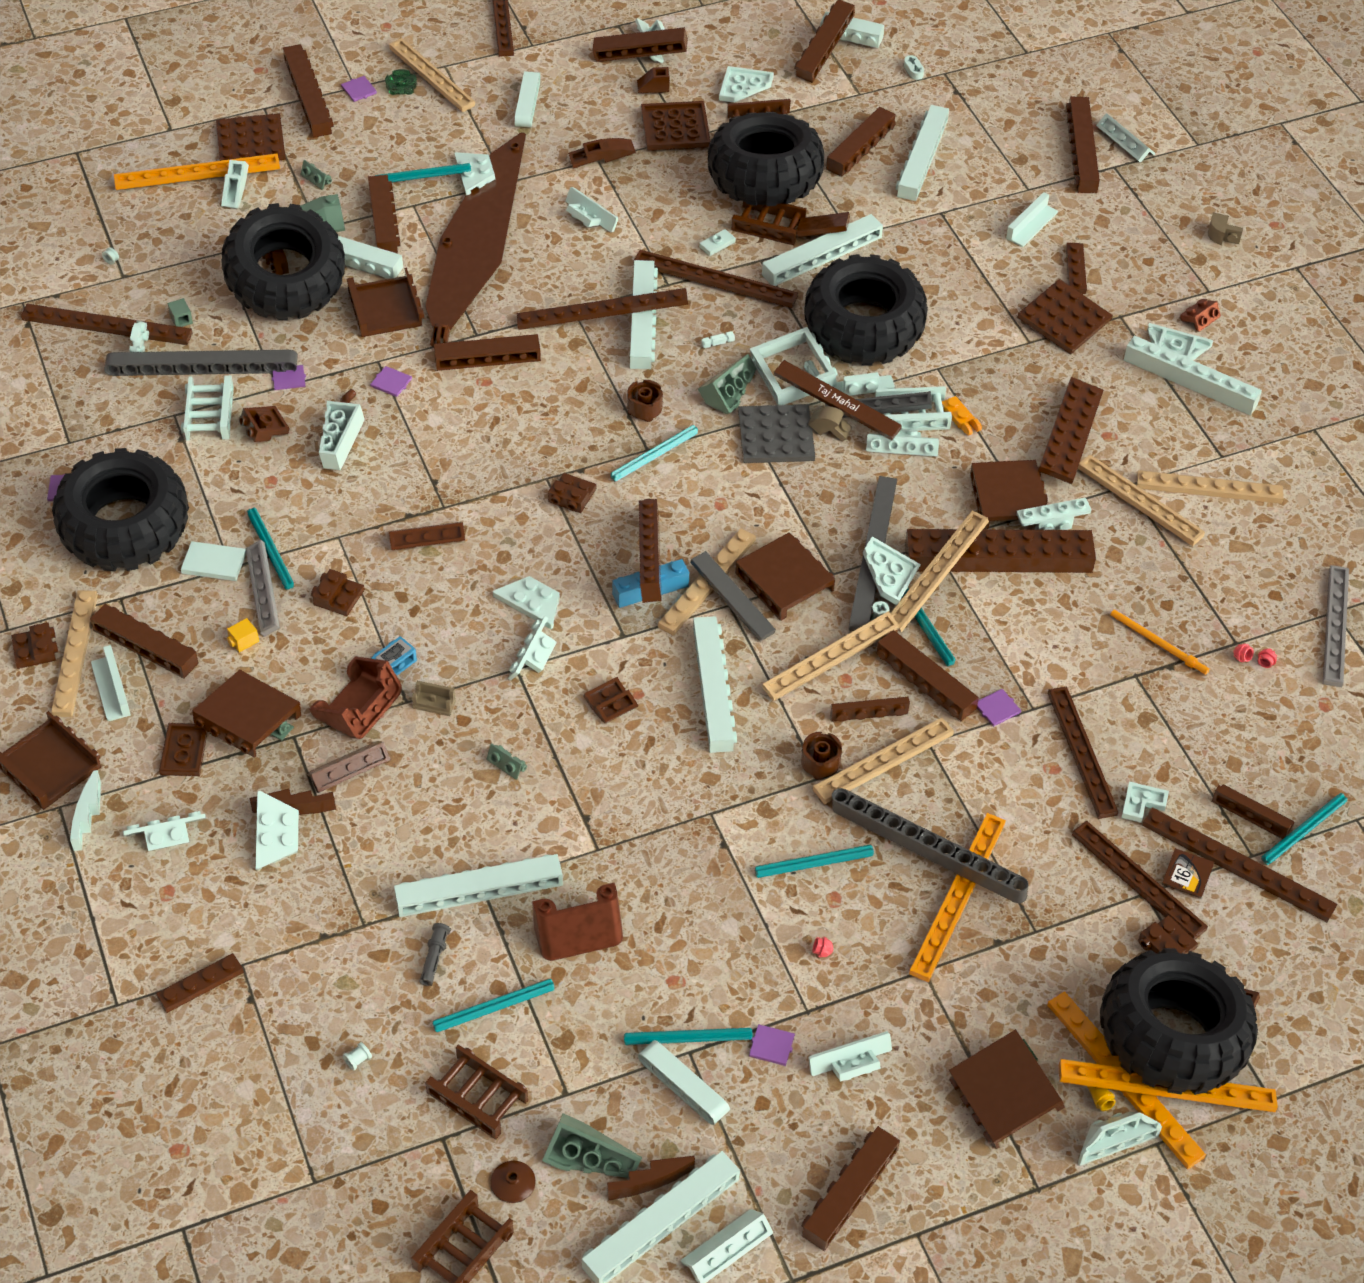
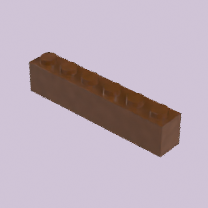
[794,0,855,83]
[592,27,688,62]
[826,107,896,177]
[368,175,401,254]
[434,334,541,371]
[90,604,199,679]
[876,630,979,721]
[801,1126,900,1252]

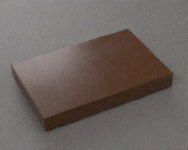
[797,212,850,237]
[159,723,208,777]

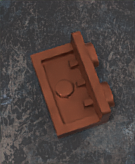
[1180,299,1221,331]

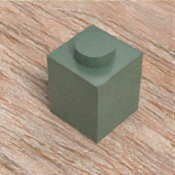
[167,298,193,327]

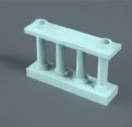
[181,375,234,440]
[875,386,952,431]

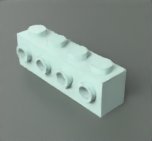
[820,11,885,48]

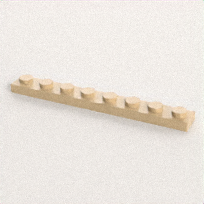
[389,38,475,112]
[1078,455,1205,546]
[1137,470,1284,504]
[890,510,989,632]
[658,528,756,636]
[51,590,98,717]
[762,611,899,702]
[813,717,954,805]

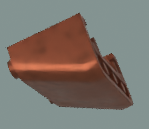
[309,656,402,739]
[532,883,623,961]

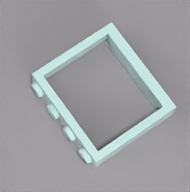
[750,327,838,405]

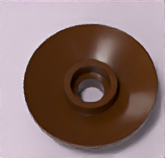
[491,1160,536,1203]

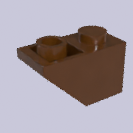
[637,67,670,93]

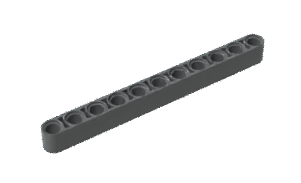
[104,349,298,376]
[849,476,897,631]
[832,788,1029,903]

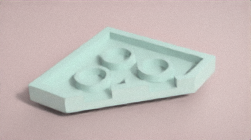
[719,66,774,103]
[863,537,921,605]

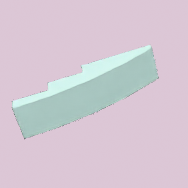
[70,770,101,851]

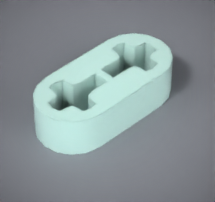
[904,55,924,80]

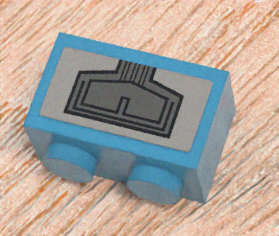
[371,636,417,676]

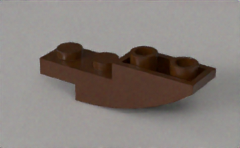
[568,138,636,169]
[262,249,289,275]

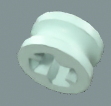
[102,247,119,265]

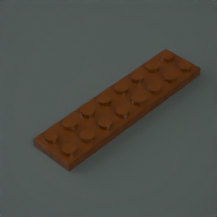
[1038,377,1104,484]

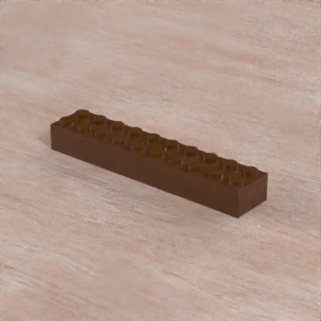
[905,529,1096,573]

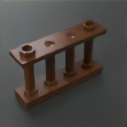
[727,99,791,118]
[731,202,807,246]
[425,1044,528,1140]
[411,1189,514,1283]

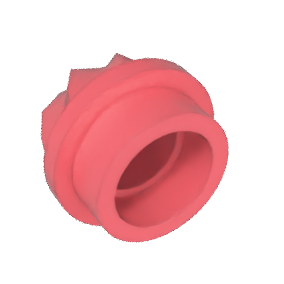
[1233,643,1254,662]
[1257,648,1277,668]
[812,936,833,958]

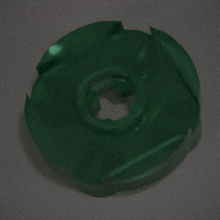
[385,69,417,95]

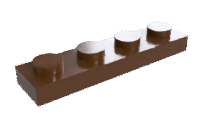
[1066,243,1087,294]
[830,696,910,722]
[156,953,244,1013]

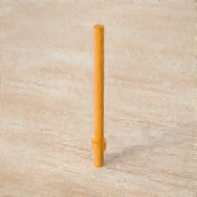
[1110,609,1210,675]

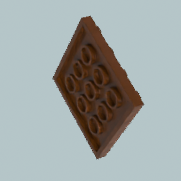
[641,101,711,150]
[216,113,286,161]
[1017,279,1113,355]

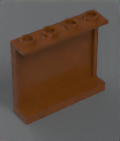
[347,268,424,337]
[970,460,1048,529]
[735,532,835,621]
[192,670,301,758]
[0,711,102,810]
[949,1029,1065,1149]

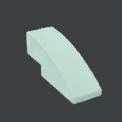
[221,160,249,209]

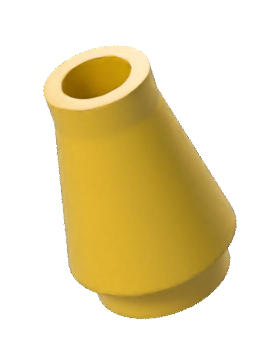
[1087,1086,1116,1111]

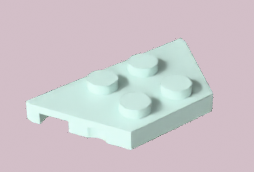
[454,152,495,195]
[1147,323,1213,360]
[493,576,560,629]
[255,791,299,870]

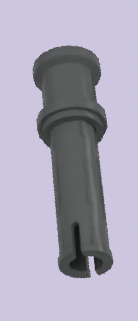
[419,923,451,986]

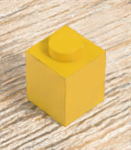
[227,618,259,653]

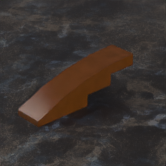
[249,789,336,815]
[607,1155,695,1201]

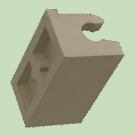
[412,680,456,716]

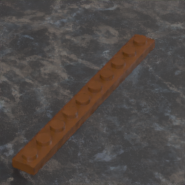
[634,249,798,308]
[517,288,688,330]
[21,304,193,345]
[1142,807,1338,923]

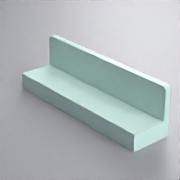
[1096,113,1156,162]
[1006,192,1058,247]
[91,645,131,721]
[681,1209,773,1283]

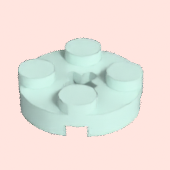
[130,321,149,352]

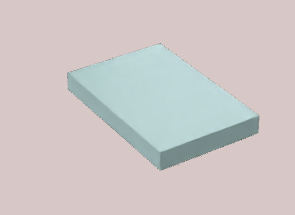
[181,541,246,581]

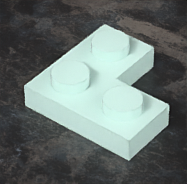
[1121,782,1169,822]

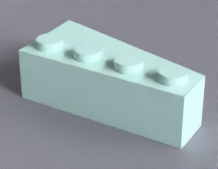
[319,401,365,470]

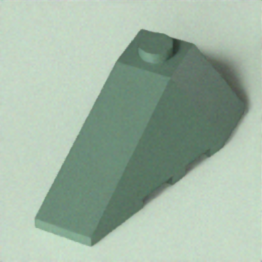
[300,194,345,232]
[698,354,757,414]
[542,1113,642,1178]

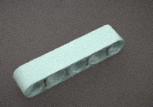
[515,71,540,127]
[638,1040,730,1125]

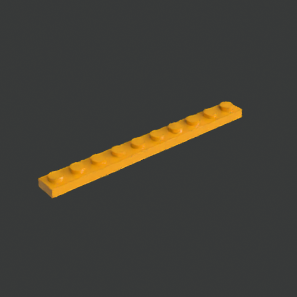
[114,154,280,190]
[909,813,1006,983]
[1047,991,1206,1169]
[1059,1059,1278,1112]

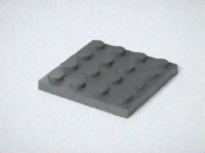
[738,404,815,463]

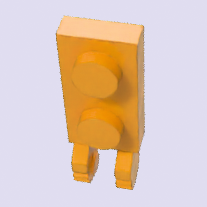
[942,396,982,436]

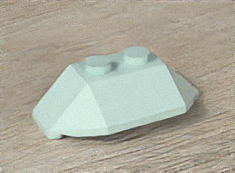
[1078,1111,1162,1166]

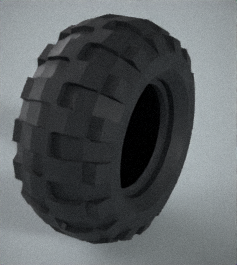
[708,112,824,206]
[221,203,345,321]
[804,254,928,366]
[52,448,189,572]
[1100,948,1258,1095]

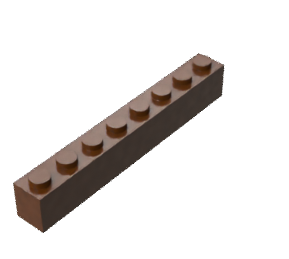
[283,44,334,138]
[1066,96,1100,193]
[639,499,662,603]

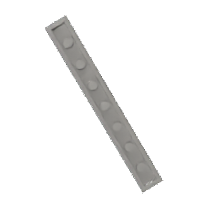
[1322,565,1349,688]

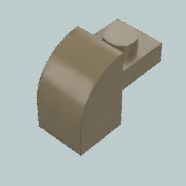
[1208,212,1243,245]
[808,406,852,441]

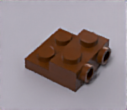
[239,406,290,442]
[548,473,597,513]
[311,569,365,617]
[11,622,58,669]
[1138,915,1198,954]

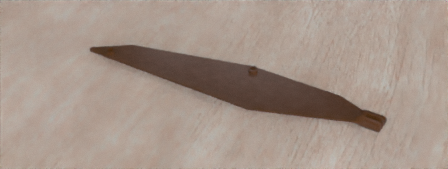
[425,133,526,347]

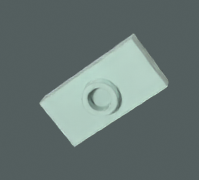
[699,229,736,256]

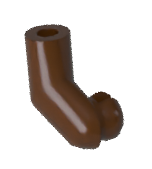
[340,389,356,403]

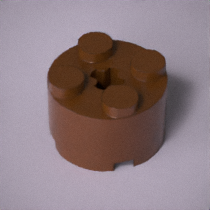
[627,380,663,422]
[801,732,842,780]

